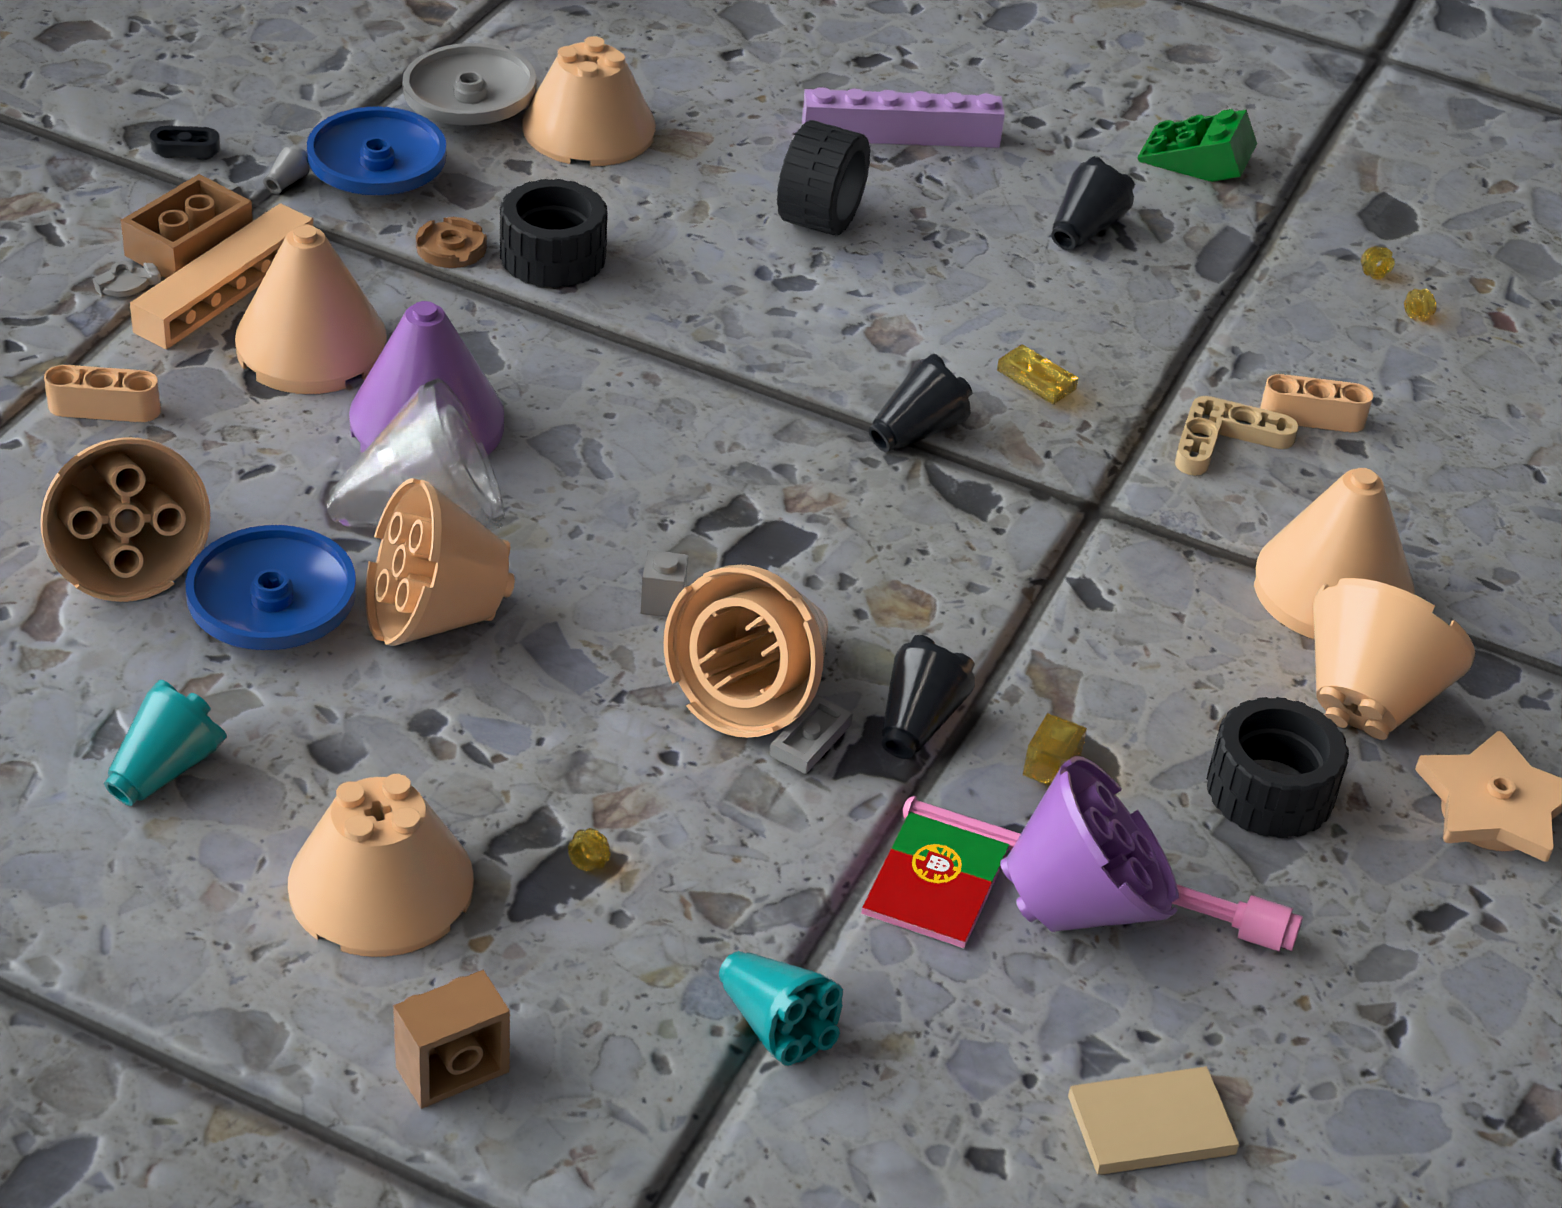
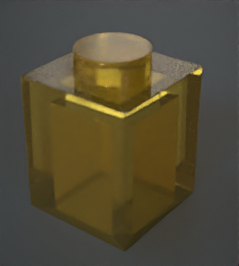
[1022,713,1087,786]

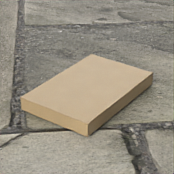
[1068,1066,1239,1175]

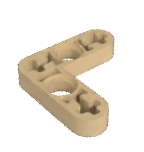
[1175,396,1298,476]

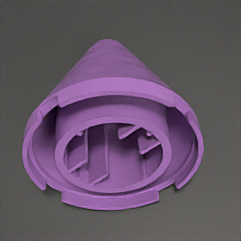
[349,301,504,475]

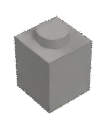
[641,550,688,617]

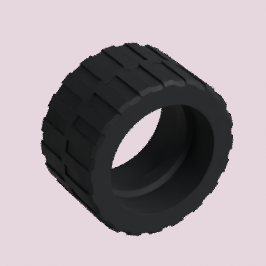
[777,120,870,236]
[500,179,608,288]
[1206,697,1349,838]

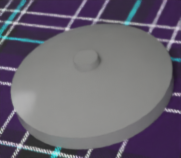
[403,43,537,125]

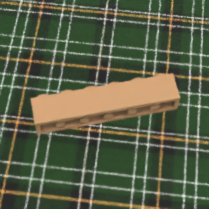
[130,203,314,350]

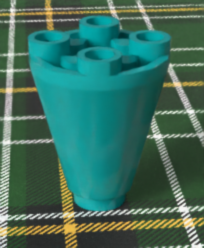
[104,679,227,806]
[719,951,843,1066]

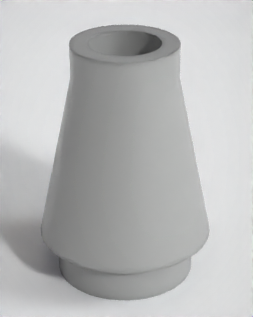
[263,145,310,194]

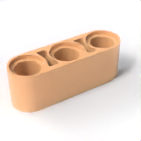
[44,365,161,422]
[1260,374,1373,432]

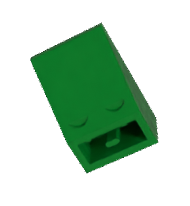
[1137,109,1257,181]

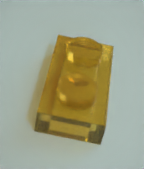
[997,344,1078,405]

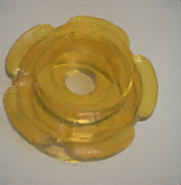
[1361,246,1395,280]
[1404,288,1437,322]
[568,828,611,871]

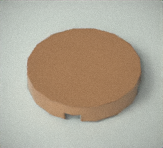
[416,216,487,268]

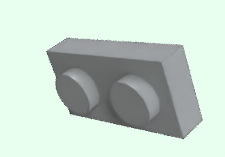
[769,695,853,774]

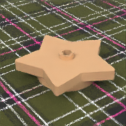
[1415,731,1562,862]

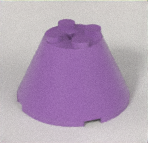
[1000,756,1179,932]

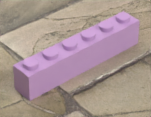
[802,87,1005,148]

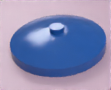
[307,107,446,195]
[185,525,356,650]

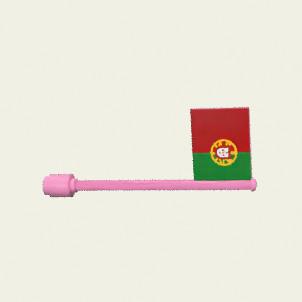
[861,796,1303,952]

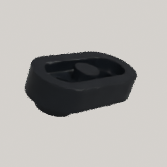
[150,126,221,160]

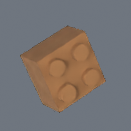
[393,969,510,1109]

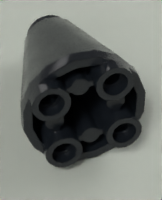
[1051,156,1135,250]
[868,353,973,452]
[881,635,975,759]

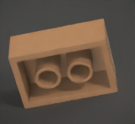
[121,174,253,278]

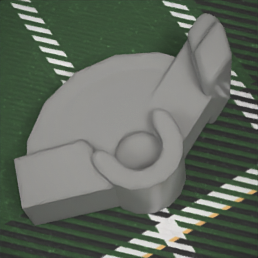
[93,261,162,297]

